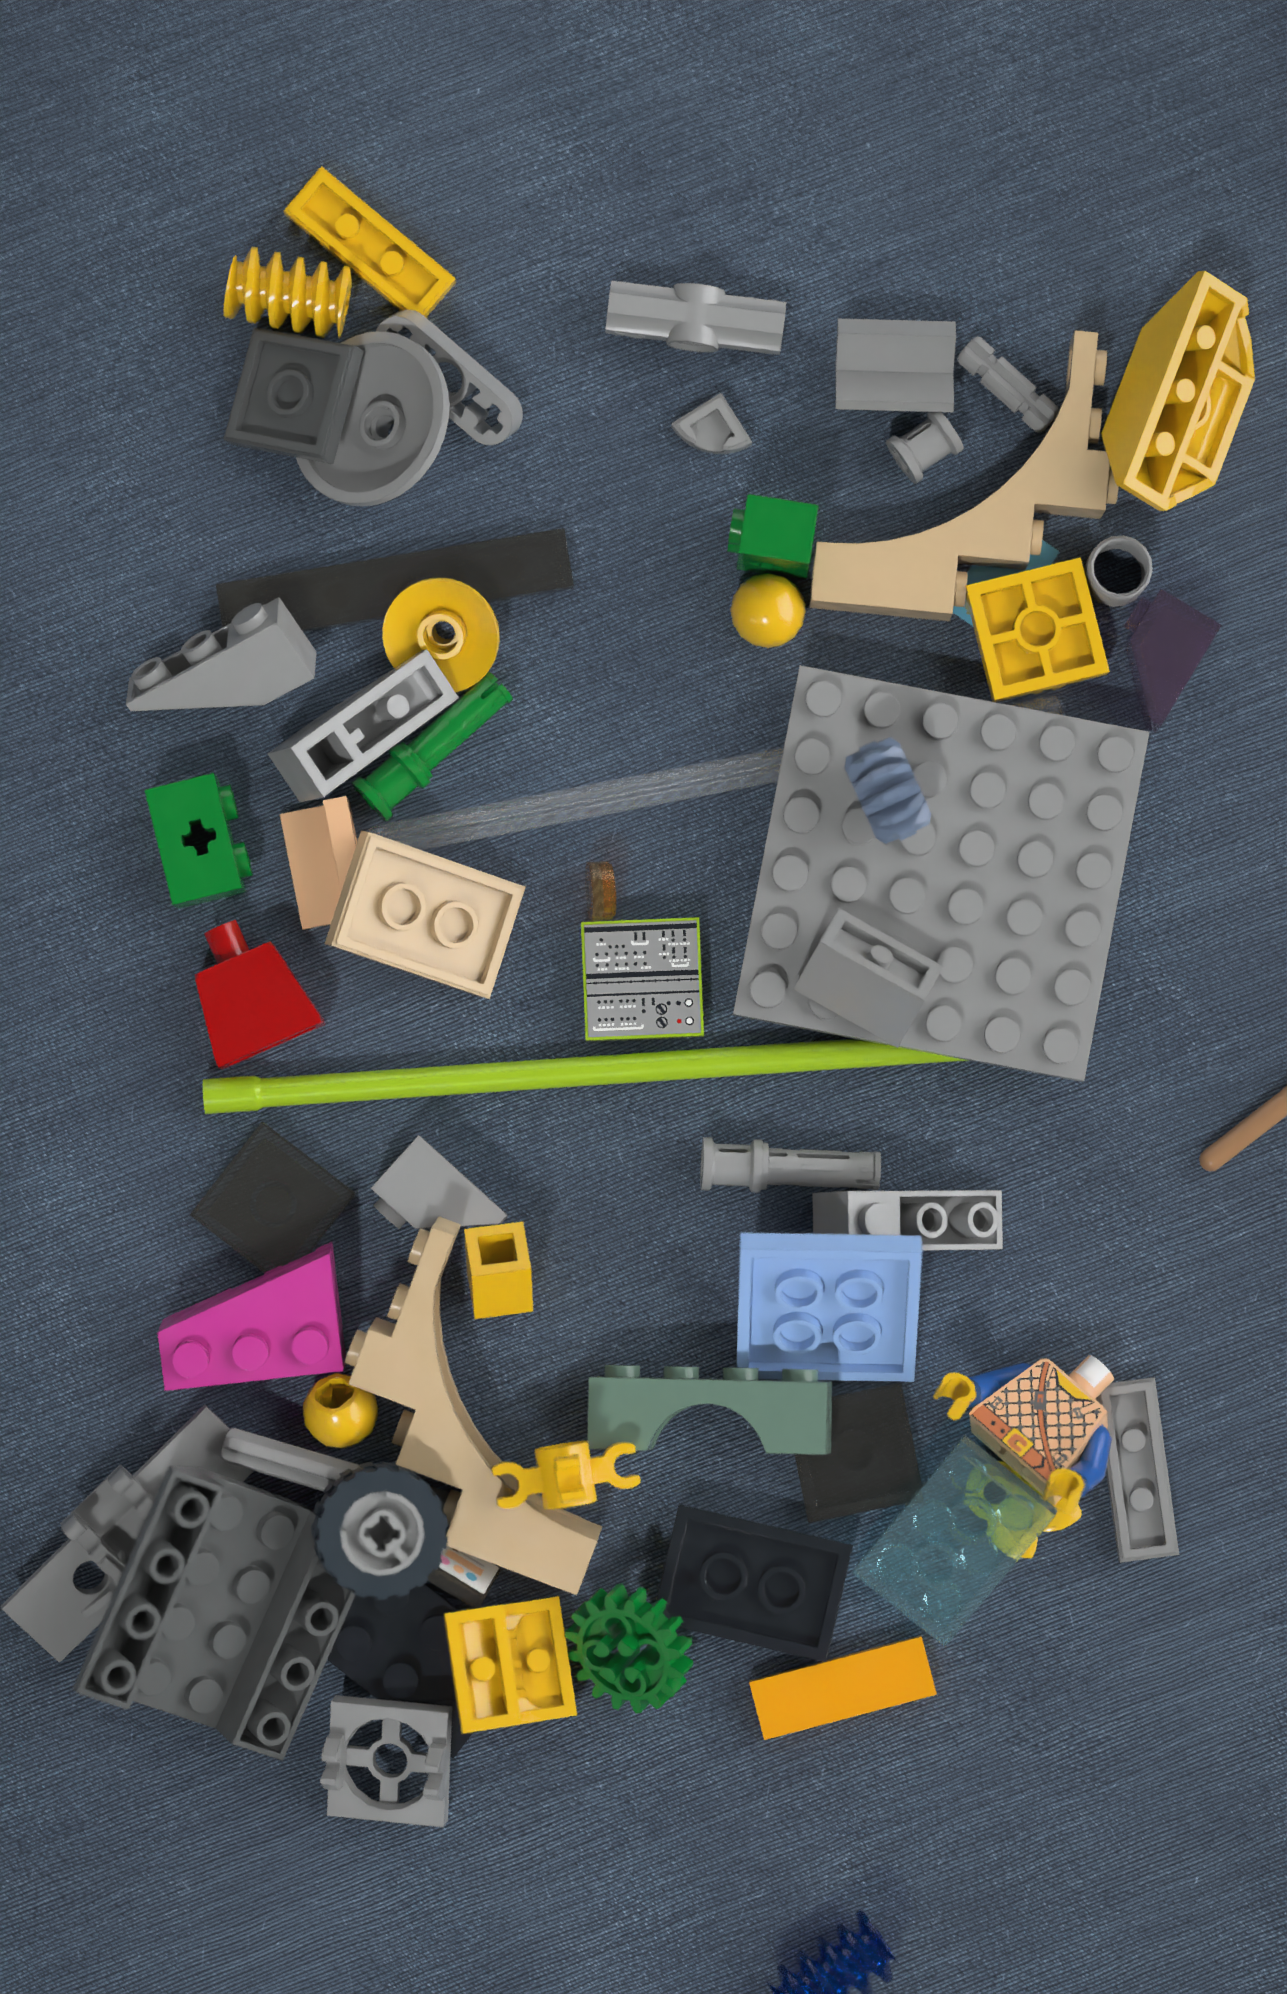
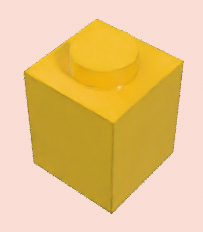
[464,1222,533,1319]

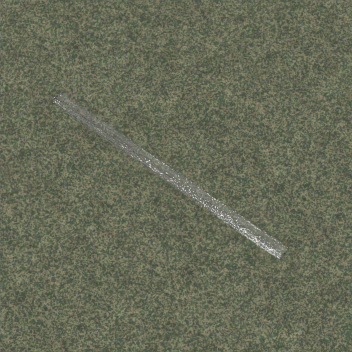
[369,695,1063,850]

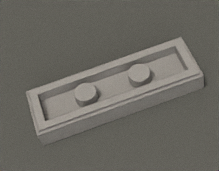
[1096,1377,1179,1563]

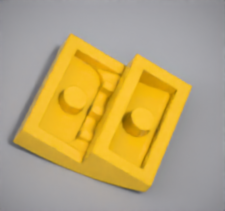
[443,1596,577,1734]

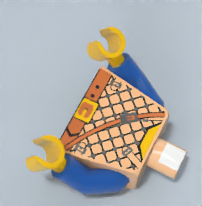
[933,1355,1114,1515]

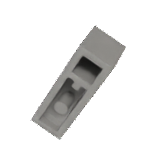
[267,649,459,802]

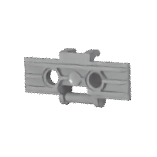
[0,1405,253,1663]

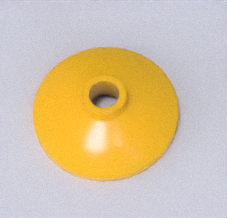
[382,578,500,692]

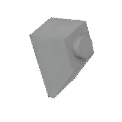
[371,1135,508,1229]

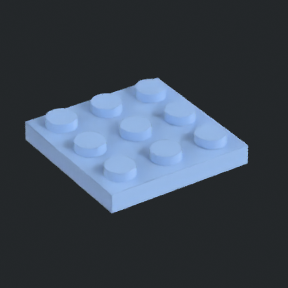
[736,1233,922,1382]

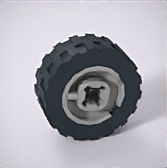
[311,1462,448,1600]

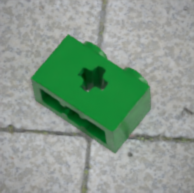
[727,494,819,580]
[144,773,253,909]

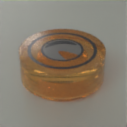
[585,861,616,921]

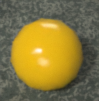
[730,573,806,648]
[303,1373,378,1449]

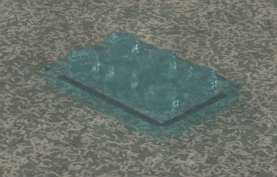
[852,1435,1058,1647]

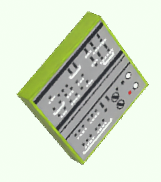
[581,917,704,1041]

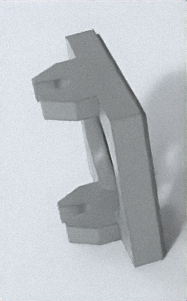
[320,1695,452,1828]

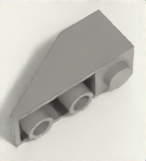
[126,597,316,711]
[812,1190,1003,1251]

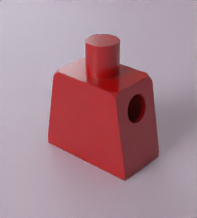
[194,920,326,1070]

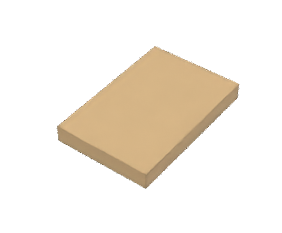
[325,831,525,999]

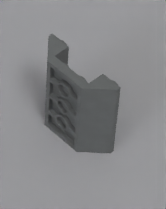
[72,1466,355,1761]

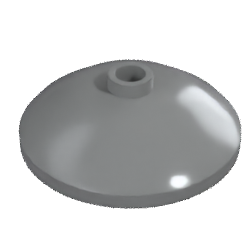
[296,331,449,507]

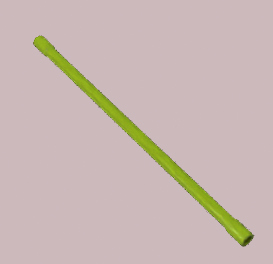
[203,1039,969,1114]

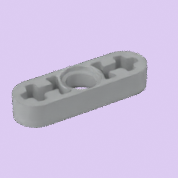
[376,310,523,445]

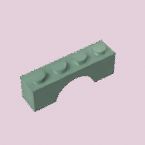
[587,1365,832,1455]

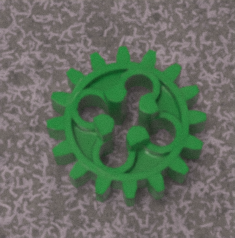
[565,1584,694,1713]

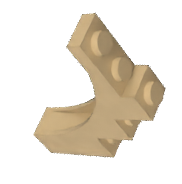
[809,330,1119,621]
[345,1216,602,1595]

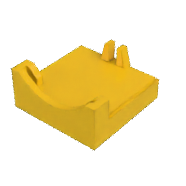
[965,557,1110,702]

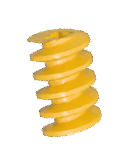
[224,247,352,338]

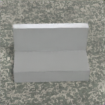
[835,318,956,412]
[794,908,943,1048]

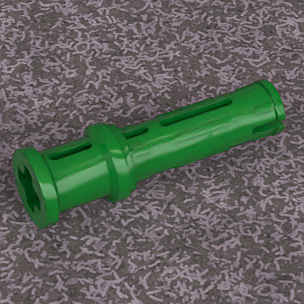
[351,671,513,822]

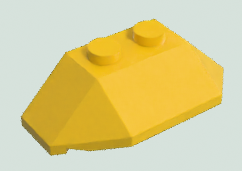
[1101,271,1255,511]

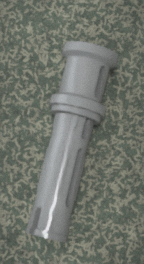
[700,1137,881,1193]

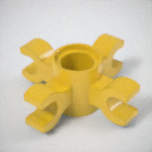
[491,1441,641,1510]

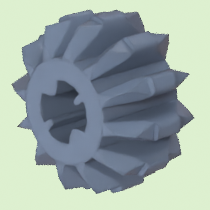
[844,737,931,844]

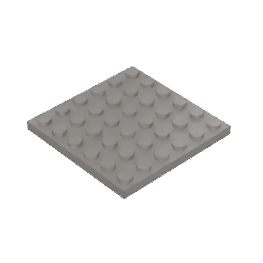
[733,665,1149,1082]

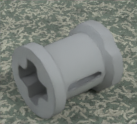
[886,412,964,484]

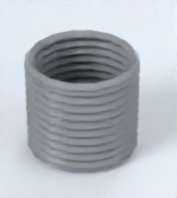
[1084,535,1153,607]

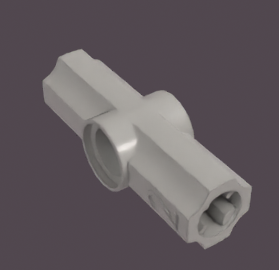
[605,281,787,355]

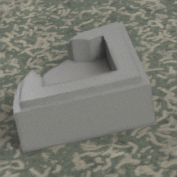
[671,393,752,454]

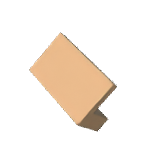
[280,796,358,930]

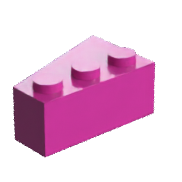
[158,1242,346,1391]

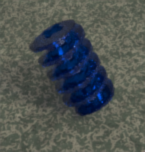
[766,1909,900,1994]

